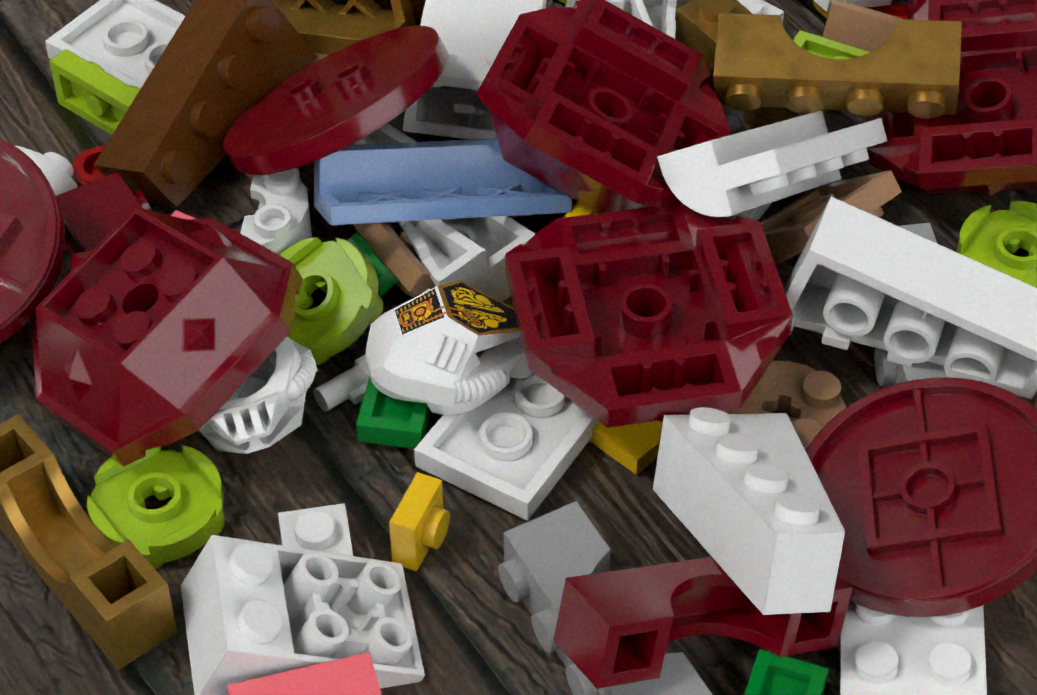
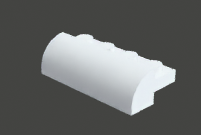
[657,110,887,217]

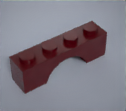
[553,557,853,689]

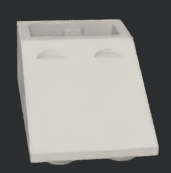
[403,0,547,140]
[181,535,425,695]

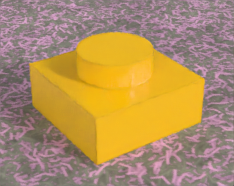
[389,472,450,572]

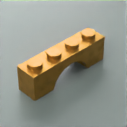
[713,13,962,119]
[0,414,178,670]

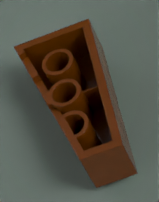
[94,0,318,208]

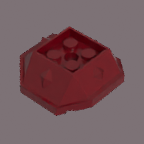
[476,0,731,213]
[867,0,1037,196]
[505,203,793,428]
[32,207,303,467]

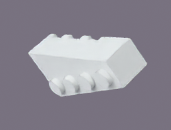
[784,196,1037,399]
[653,407,845,615]

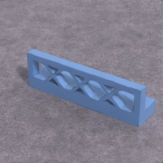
[314,139,572,225]

